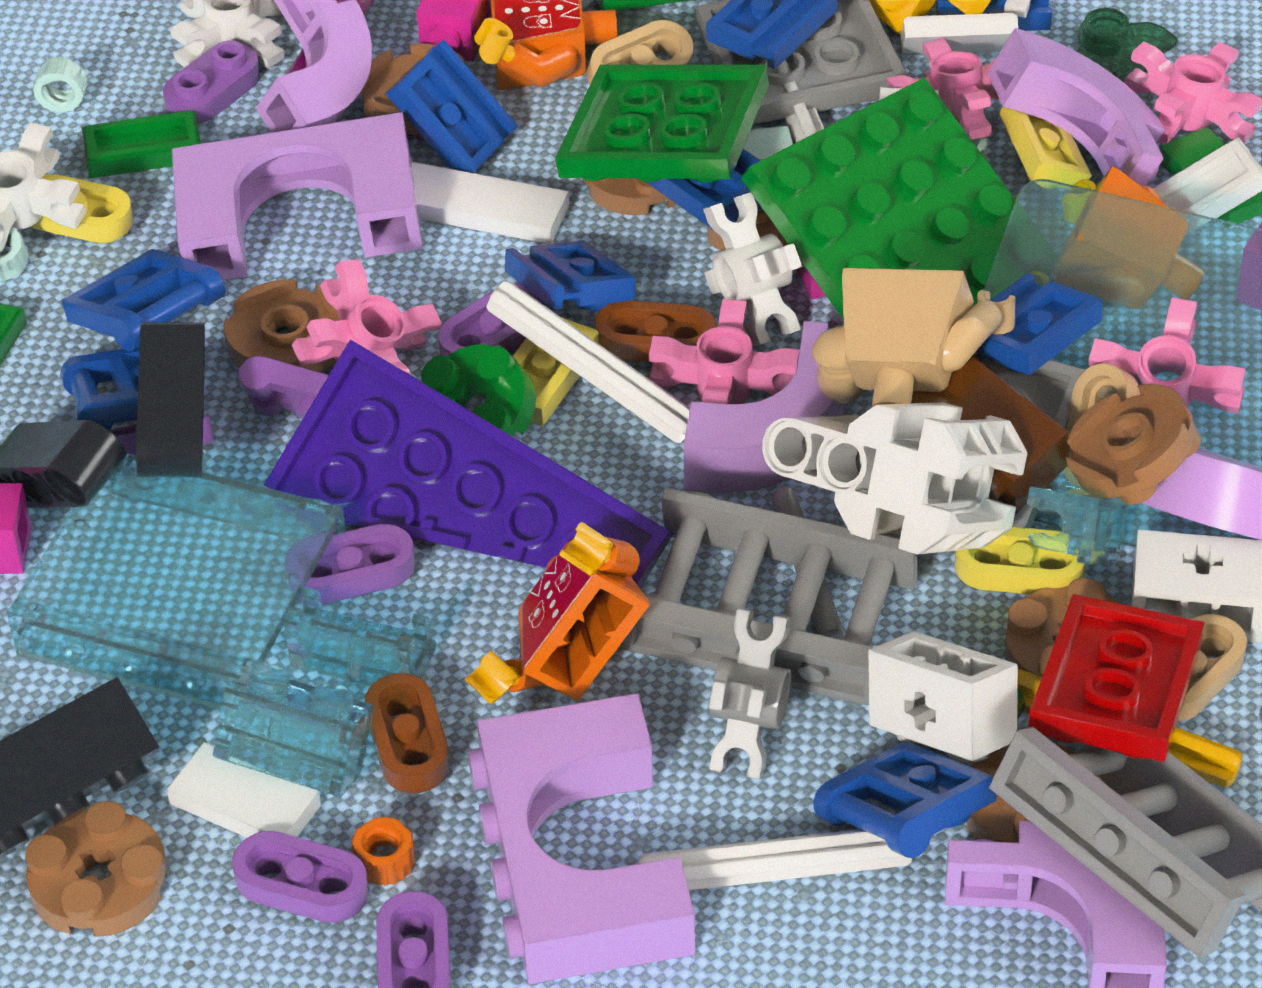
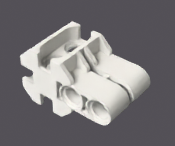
[762,402,1027,554]

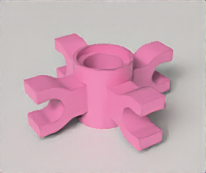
[887,39,999,140]
[1124,42,1262,144]
[292,259,442,376]
[1089,297,1246,414]
[649,299,800,404]

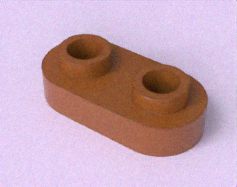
[595,300,716,362]
[365,673,450,793]

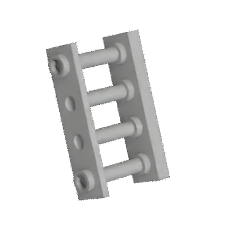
[622,488,917,706]
[989,727,1262,958]

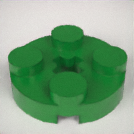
[421,344,536,436]

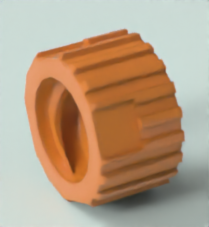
[352,817,416,886]

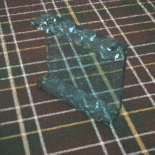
[7,453,346,719]

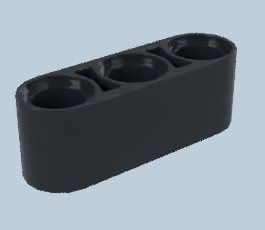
[136,322,205,477]
[0,420,127,508]

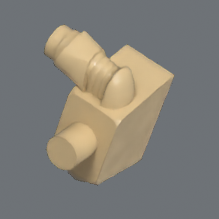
[812,268,1016,407]

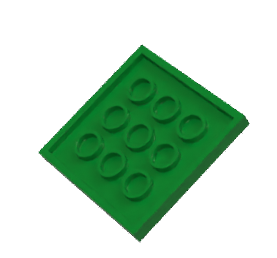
[741,77,1059,320]

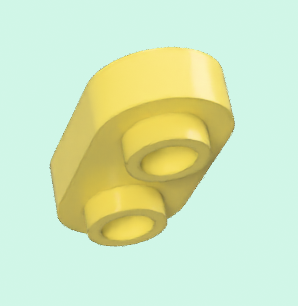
[30,174,134,243]
[954,527,1086,594]

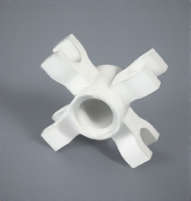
[170,0,285,69]
[0,122,86,254]
[703,192,802,346]

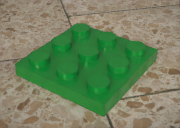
[555,65,769,183]

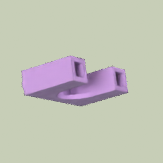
[172,112,423,280]
[467,693,695,985]

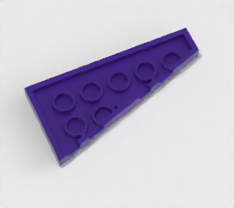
[253,339,674,589]

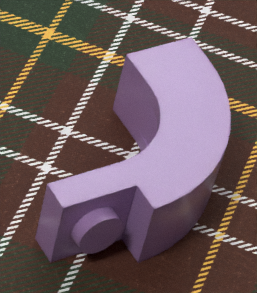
[256,0,372,133]
[987,28,1165,186]
[684,321,847,493]
[1142,447,1262,540]
[945,820,1167,988]

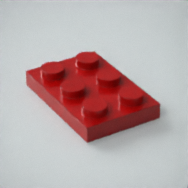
[1028,594,1205,762]

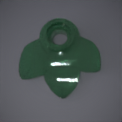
[1076,8,1178,83]

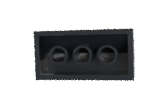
[0,677,159,859]

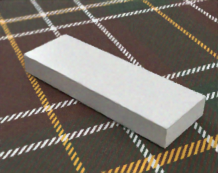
[411,162,569,244]

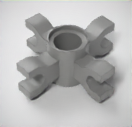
[708,608,791,780]

